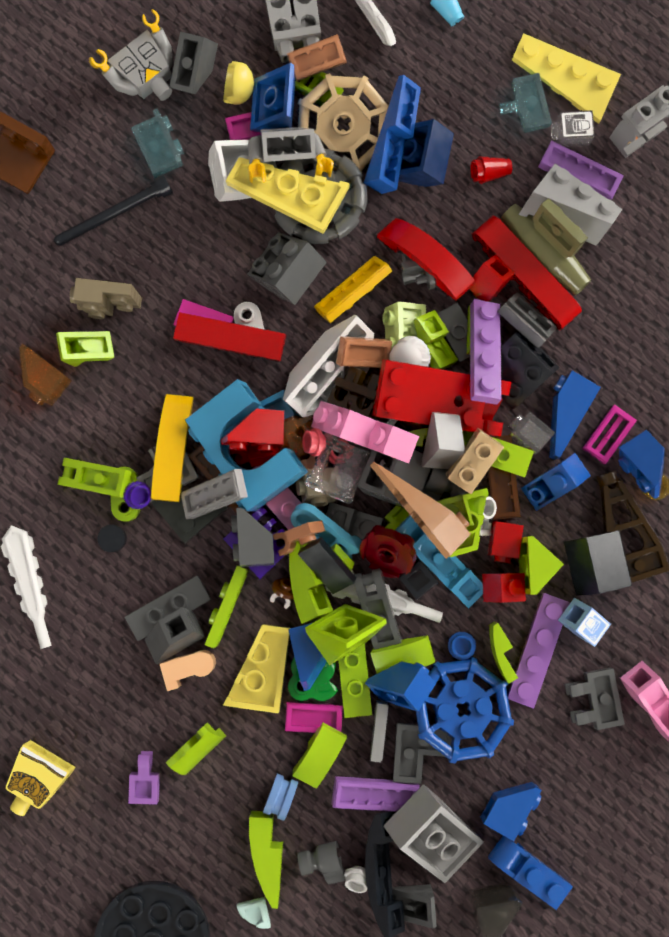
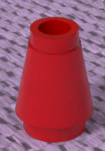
[470,156,512,184]

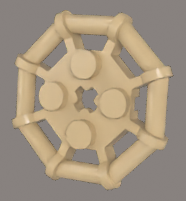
[297,73,389,173]

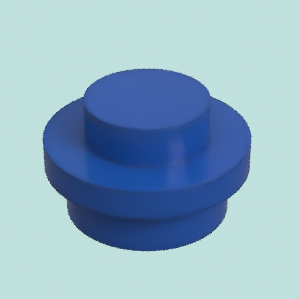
[448,632,476,660]

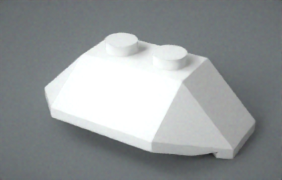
[283,315,374,418]

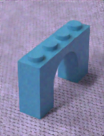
[185,379,308,512]

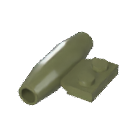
[501,198,591,296]

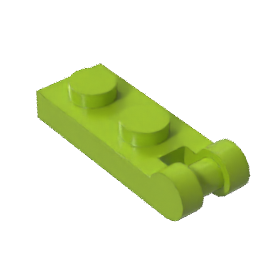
[57,458,131,498]

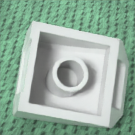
[208,140,277,202]

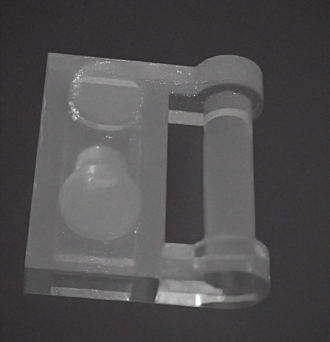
[305,433,369,504]

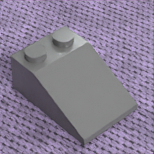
[384,784,484,883]

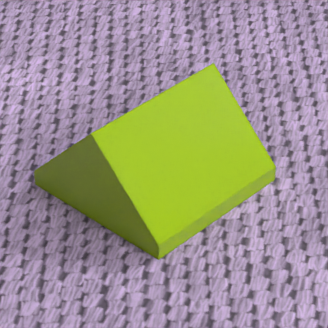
[519,536,564,595]
[305,604,387,666]

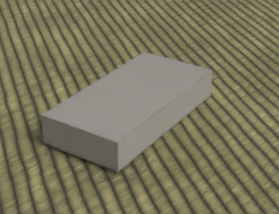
[370,700,389,762]

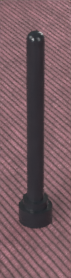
[54,174,173,246]

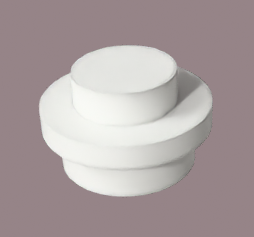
[344,866,367,893]

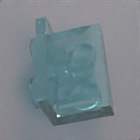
[131,108,184,178]

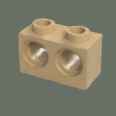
[446,428,504,494]

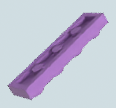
[470,299,501,405]
[507,593,570,708]

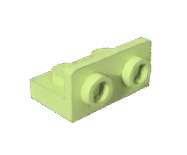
[383,302,426,350]

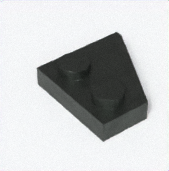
[151,495,228,544]

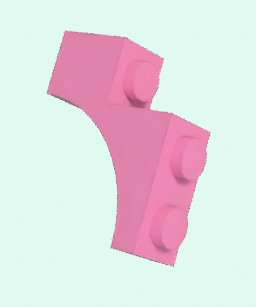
[311,401,419,463]
[620,661,669,742]

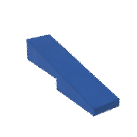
[364,75,421,194]

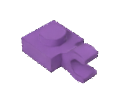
[128,751,160,804]

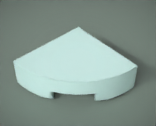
[237,897,271,929]

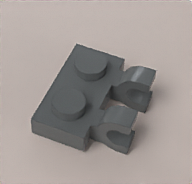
[564,667,625,730]

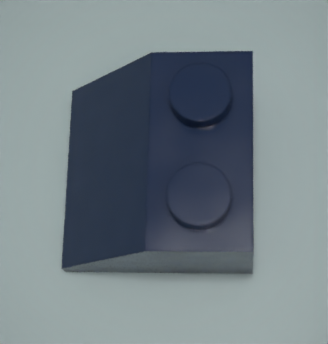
[399,119,454,187]

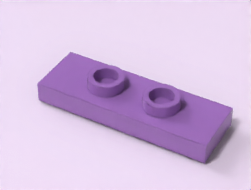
[538,141,624,200]
[331,776,420,812]

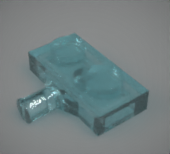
[499,73,552,133]

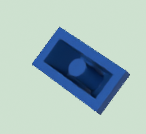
[288,623,327,691]
[365,661,436,712]

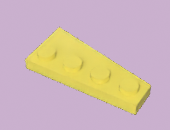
[512,33,621,124]
[226,157,350,234]

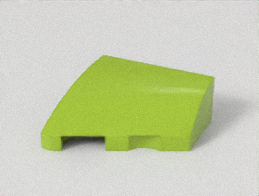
[437,488,489,557]
[166,723,226,775]

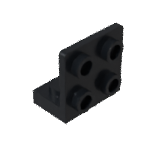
[501,331,560,409]

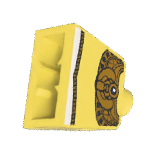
[6,740,76,816]

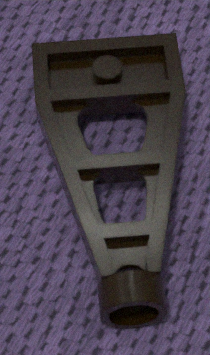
[596,470,669,583]

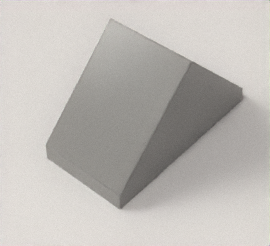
[421,412,465,469]

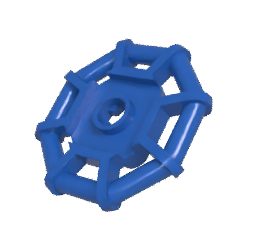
[416,657,514,764]

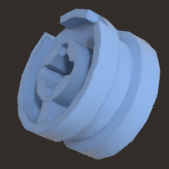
[263,774,298,821]

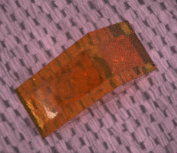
[19,344,72,406]

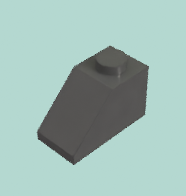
[169,32,218,94]

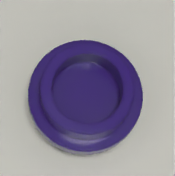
[124,481,151,509]

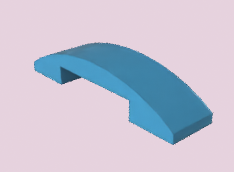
[395,515,483,608]

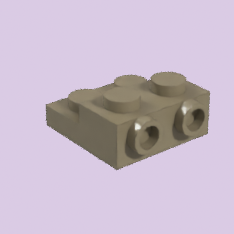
[70,278,142,319]

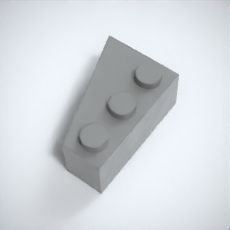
[519,164,622,245]

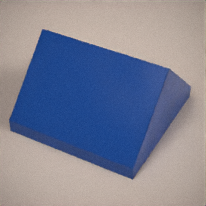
[250,63,295,132]

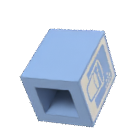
[558,598,611,647]

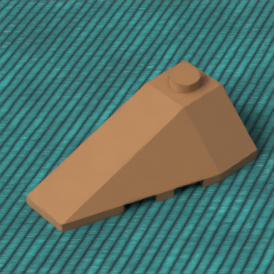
[370,462,470,559]

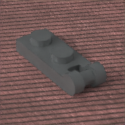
[354,568,401,650]

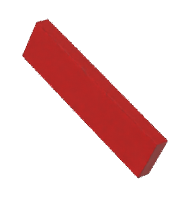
[173,312,286,362]

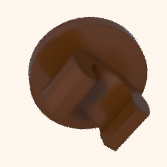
[270,578,294,609]

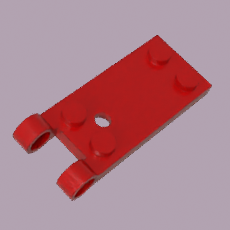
[372,359,512,437]

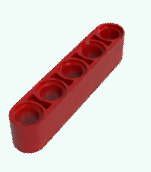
[472,215,582,330]

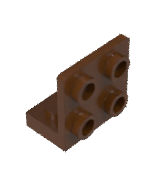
[0,111,55,194]

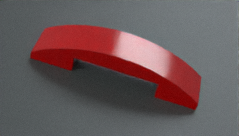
[377,218,475,301]

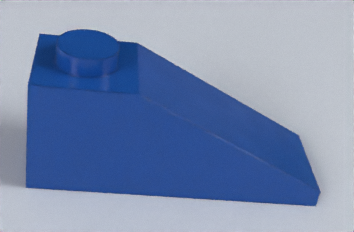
[550,370,601,460]

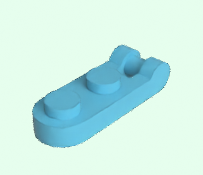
[291,503,362,559]

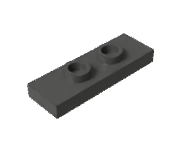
[125,575,212,641]

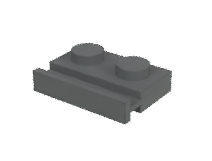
[498,292,557,348]

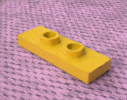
[314,256,392,323]

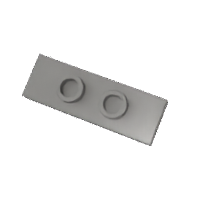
[181,469,248,519]

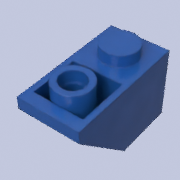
[618,430,665,499]
[521,453,591,511]
[480,782,542,841]

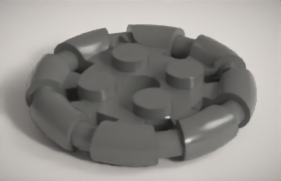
[274,149,368,244]

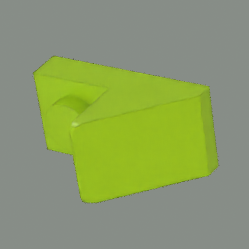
[56,331,114,367]

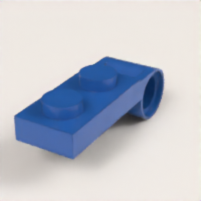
[488,836,573,910]

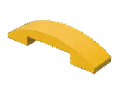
[151,394,193,502]

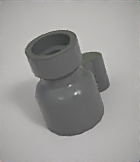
[423,468,466,501]
[298,841,346,884]

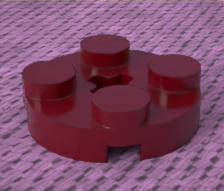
[360,525,417,578]

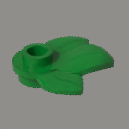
[288,657,338,701]

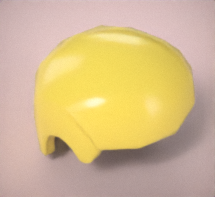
[223,61,254,105]

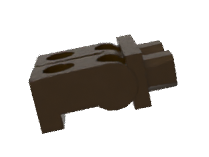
[327,366,381,450]

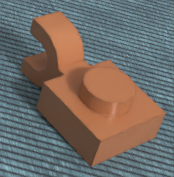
[273,520,325,556]

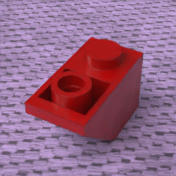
[221,409,284,452]

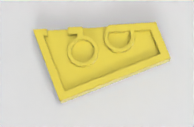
[223,624,291,713]

